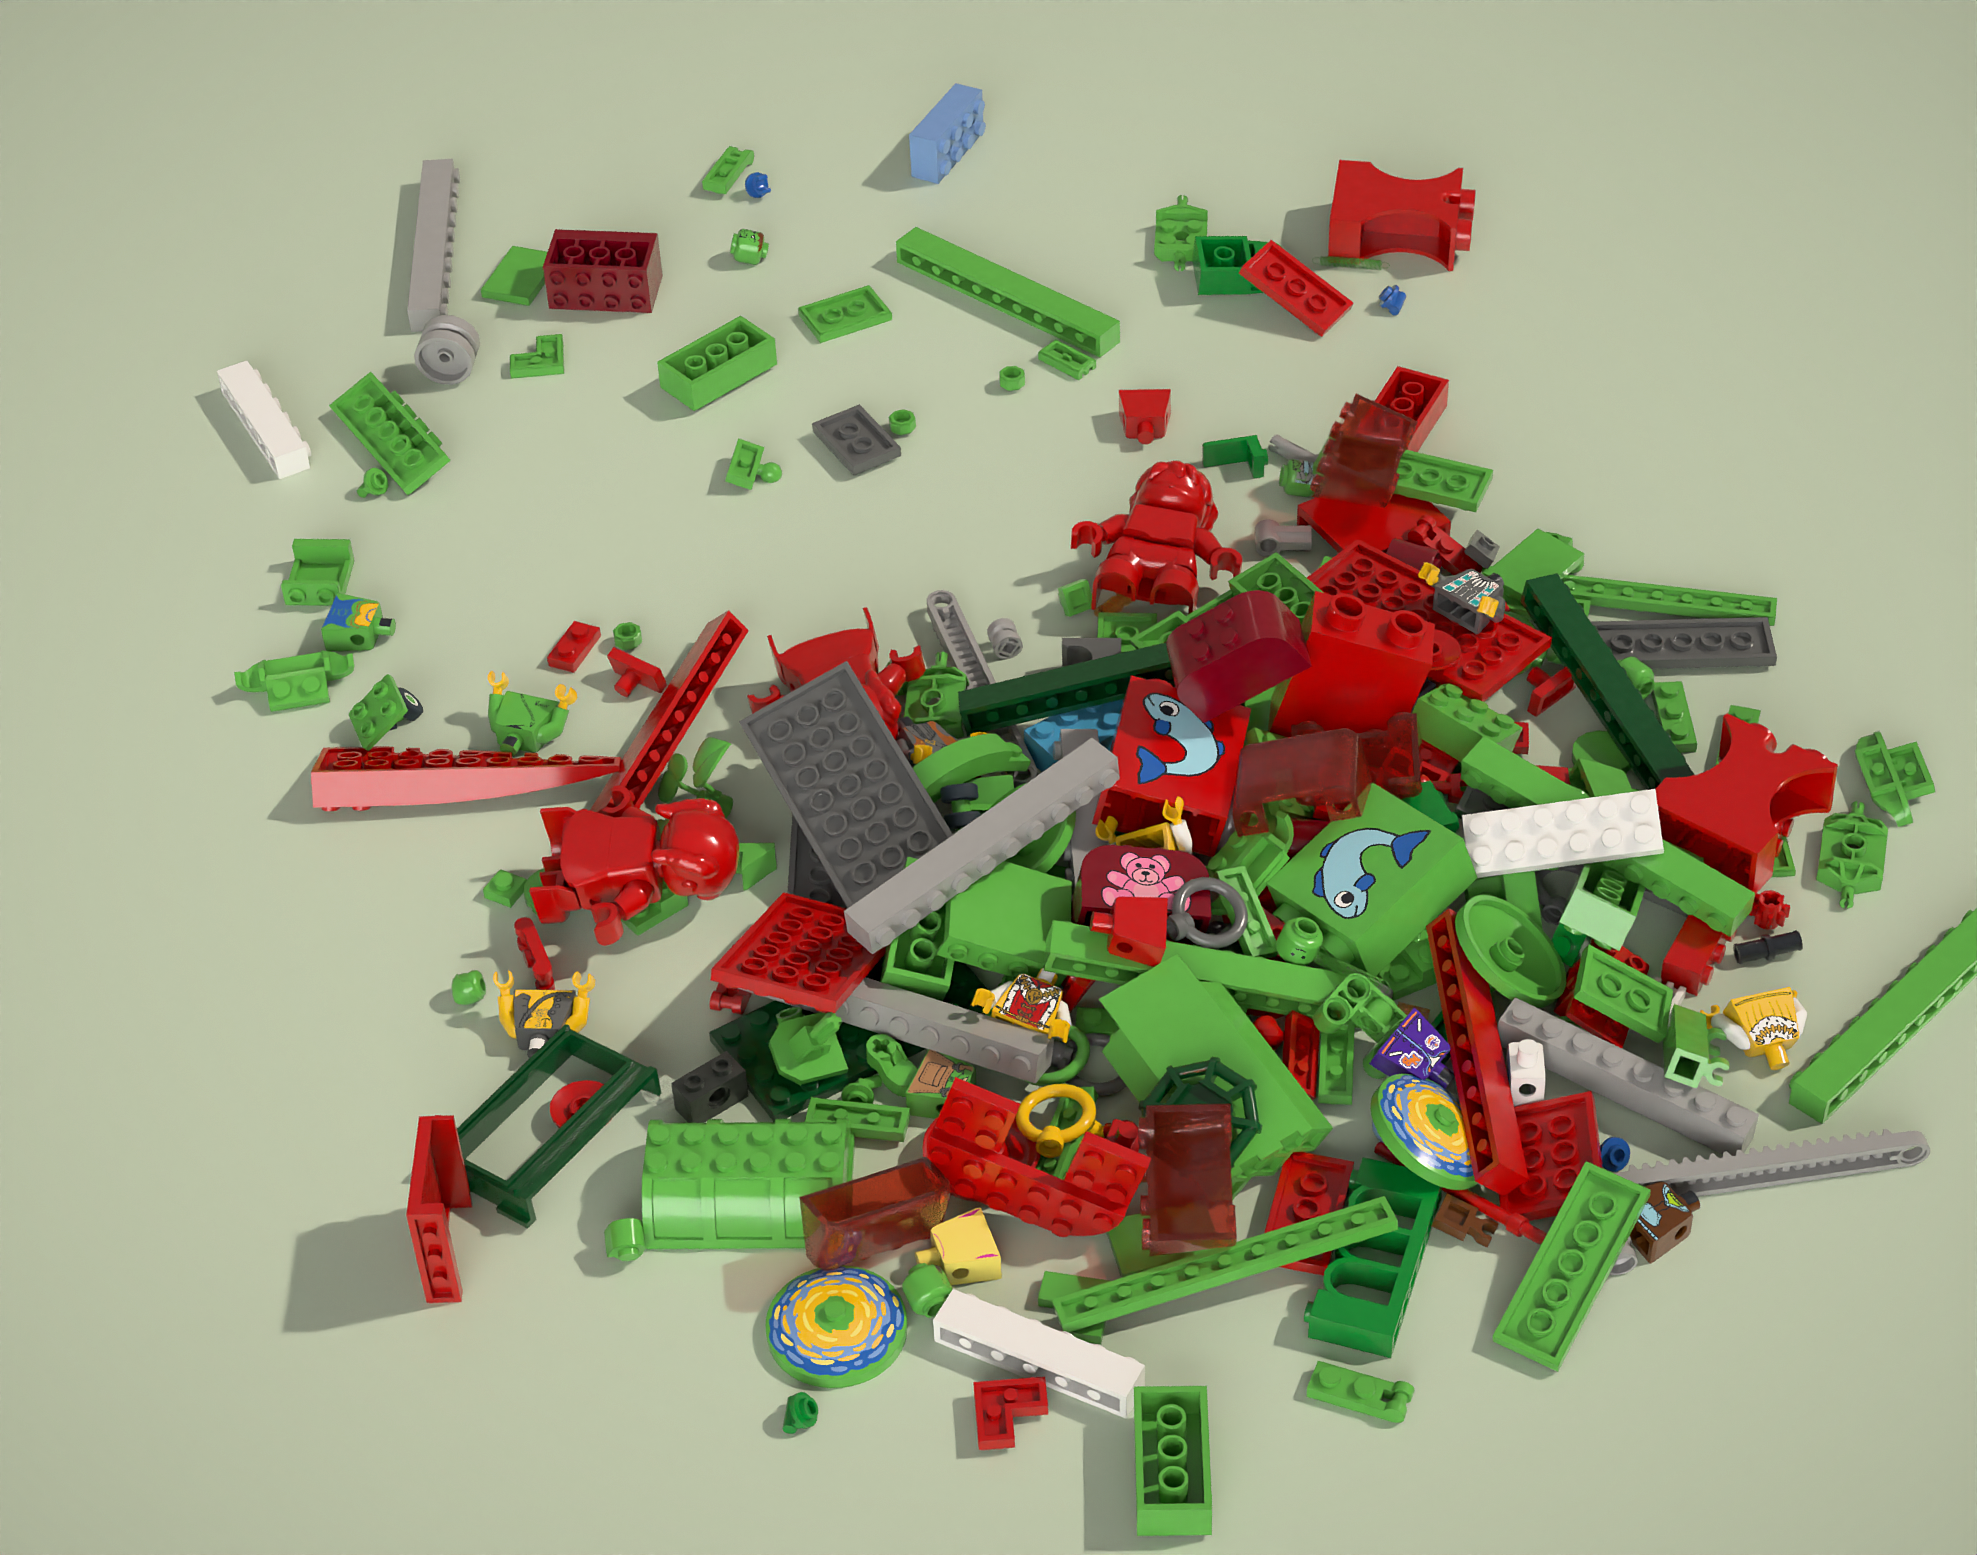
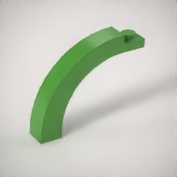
[913,734,1031,803]

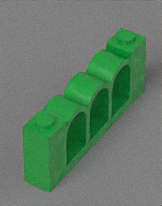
[1304,1157,1443,1358]

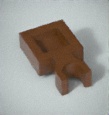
[1432,1193,1499,1248]

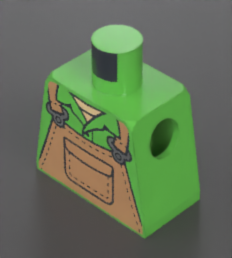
[906,1049,990,1119]

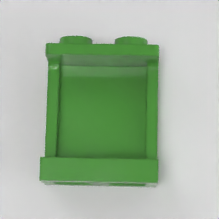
[281,539,355,606]

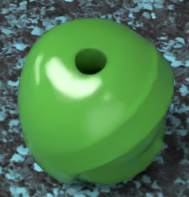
[451,970,486,1005]

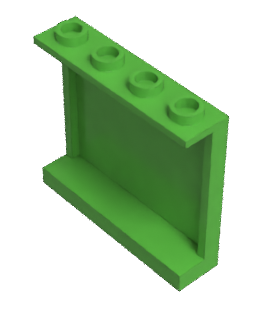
[936,861,1072,987]

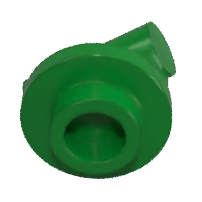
[782,1392,818,1434]

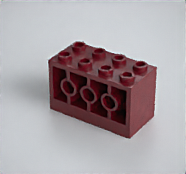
[543,229,663,313]

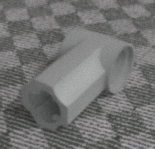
[1255,519,1312,557]

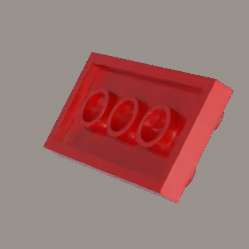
[1239,240,1354,337]
[1264,1152,1354,1276]

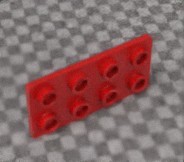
[1554,938,1650,1048]

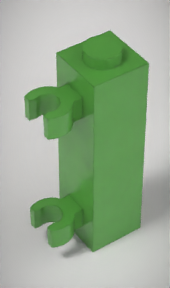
[1663,1004,1729,1088]

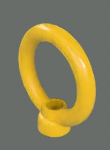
[1016,1084,1096,1158]

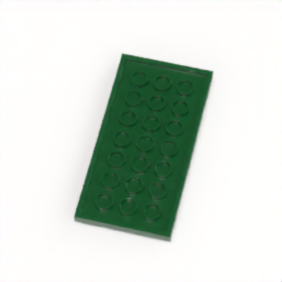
[709,954,988,1122]

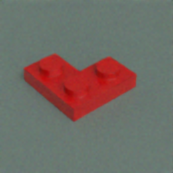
[973,1376,1048,1450]

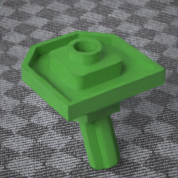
[769,1012,848,1085]

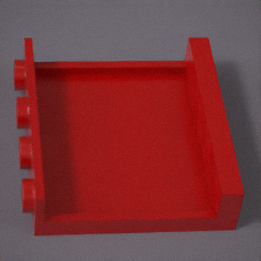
[1297,483,1451,553]
[406,1115,473,1303]

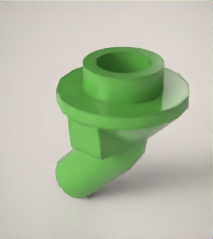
[841,1075,882,1104]

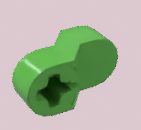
[866,1034,918,1097]

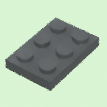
[812,404,901,475]

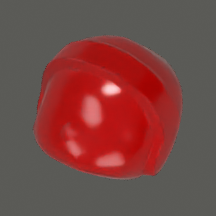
[1253,1015,1284,1052]

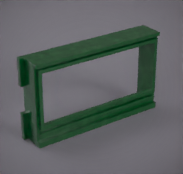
[457,1024,662,1229]

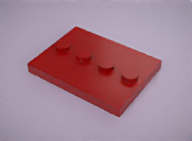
[1499,1091,1602,1226]

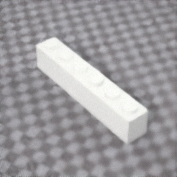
[217,361,311,479]
[933,1289,1145,1418]

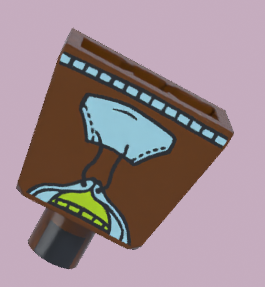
[1630,1182,1700,1264]

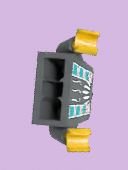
[1418,562,1506,634]

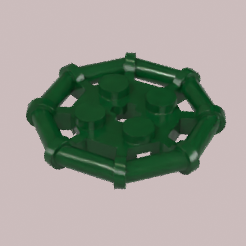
[1138,1056,1263,1178]

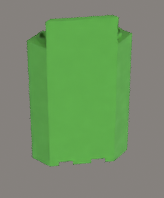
[1099,953,1333,1201]

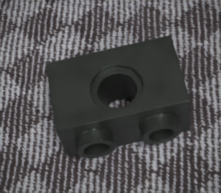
[671,1051,749,1123]

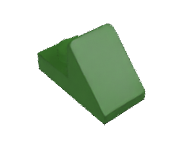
[736,843,777,890]

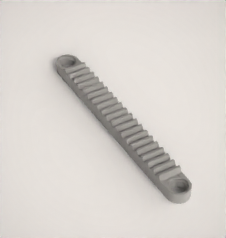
[927,590,1038,787]
[1614,1129,1930,1196]

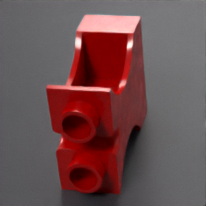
[1328,160,1476,271]
[1655,713,1838,895]

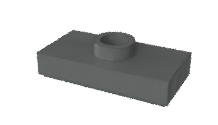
[1464,530,1500,569]

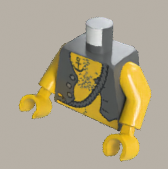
[493,970,595,1058]

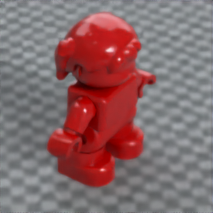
[1071,460,1242,614]
[747,607,925,741]
[529,786,739,946]

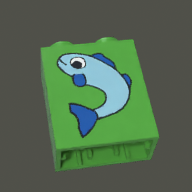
[1266,783,1477,978]

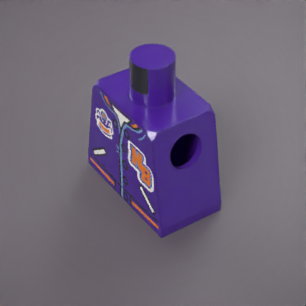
[1369,1008,1455,1089]

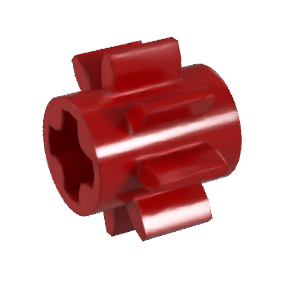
[1749,890,1790,930]

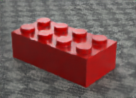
[1355,366,1449,452]

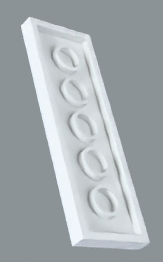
[1462,789,1664,878]

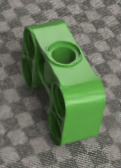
[1313,973,1407,1079]

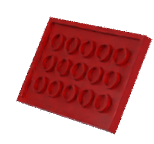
[710,892,887,1013]

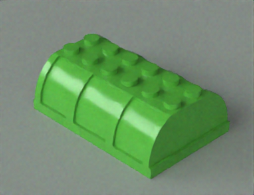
[642,1118,855,1249]

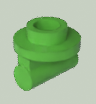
[357,468,388,498]

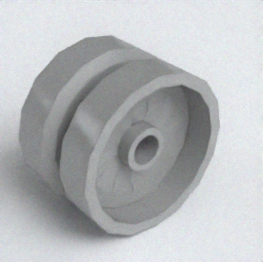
[414,315,480,385]

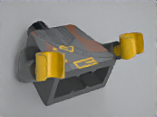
[896,716,987,768]

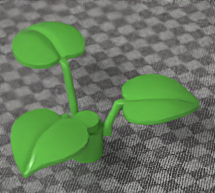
[657,737,733,834]

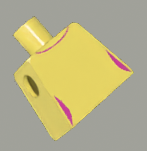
[915,1207,1002,1286]

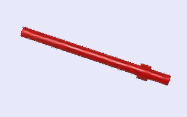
[1374,1141,1547,1246]

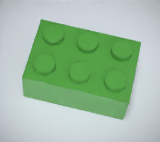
[1406,684,1522,762]

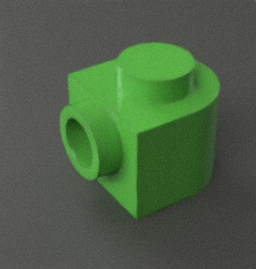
[604,1218,646,1261]

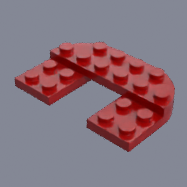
[928,1077,1151,1237]

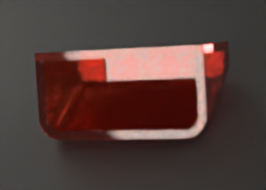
[799,1157,951,1271]

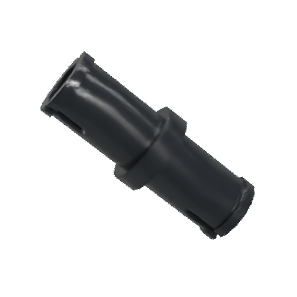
[1733,930,1803,964]

